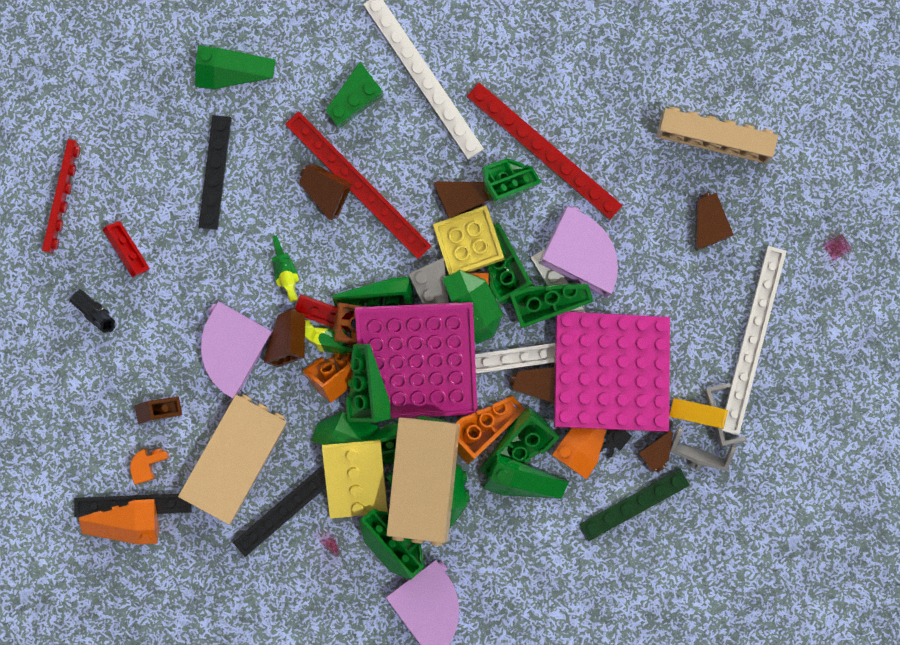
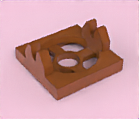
[332,303,363,345]

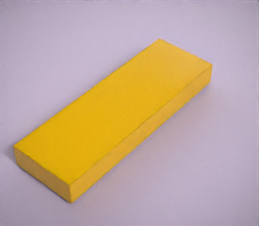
[669,398,728,429]

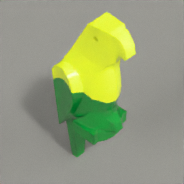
[272,235,299,303]
[305,320,353,354]

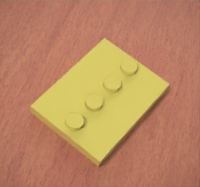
[322,440,388,519]

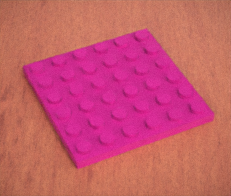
[355,302,477,418]
[554,312,670,432]

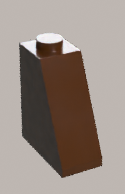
[299,164,352,220]
[434,181,491,219]
[695,192,734,251]
[264,309,305,367]
[509,367,555,404]

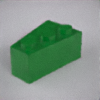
[326,62,384,129]

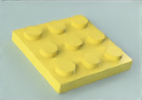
[433,205,505,275]

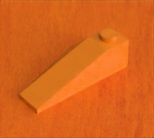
[302,344,353,403]
[456,396,525,464]
[552,428,606,480]
[79,499,159,544]

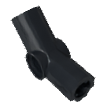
[69,289,115,333]

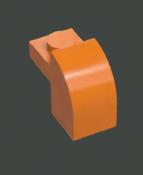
[130,448,170,485]

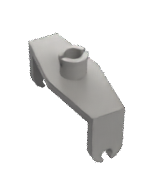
[705,383,747,448]
[670,426,736,471]

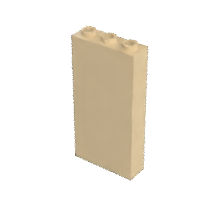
[178,394,287,525]
[387,417,460,546]

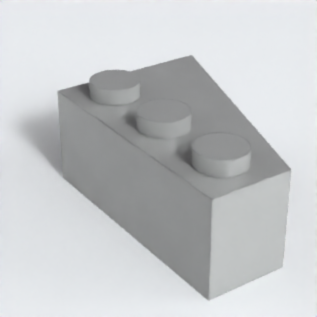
[409,258,449,304]

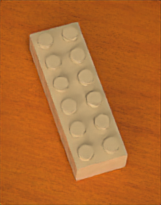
[656,107,778,164]

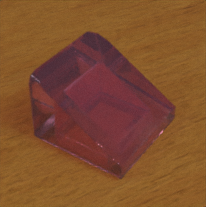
[823,234,852,261]
[319,536,340,556]

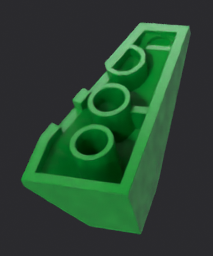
[195,45,276,90]
[487,223,534,304]
[332,277,415,313]
[509,283,594,328]
[346,344,391,422]
[480,406,560,476]
[483,454,569,499]

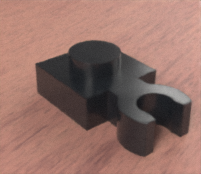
[600,430,632,459]

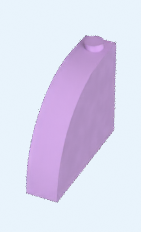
[539,206,618,298]
[201,301,272,398]
[386,559,459,645]

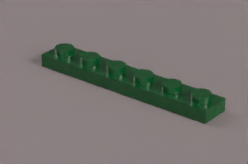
[579,468,690,541]

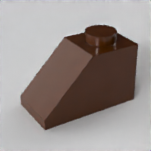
[134,396,183,424]
[638,431,673,473]

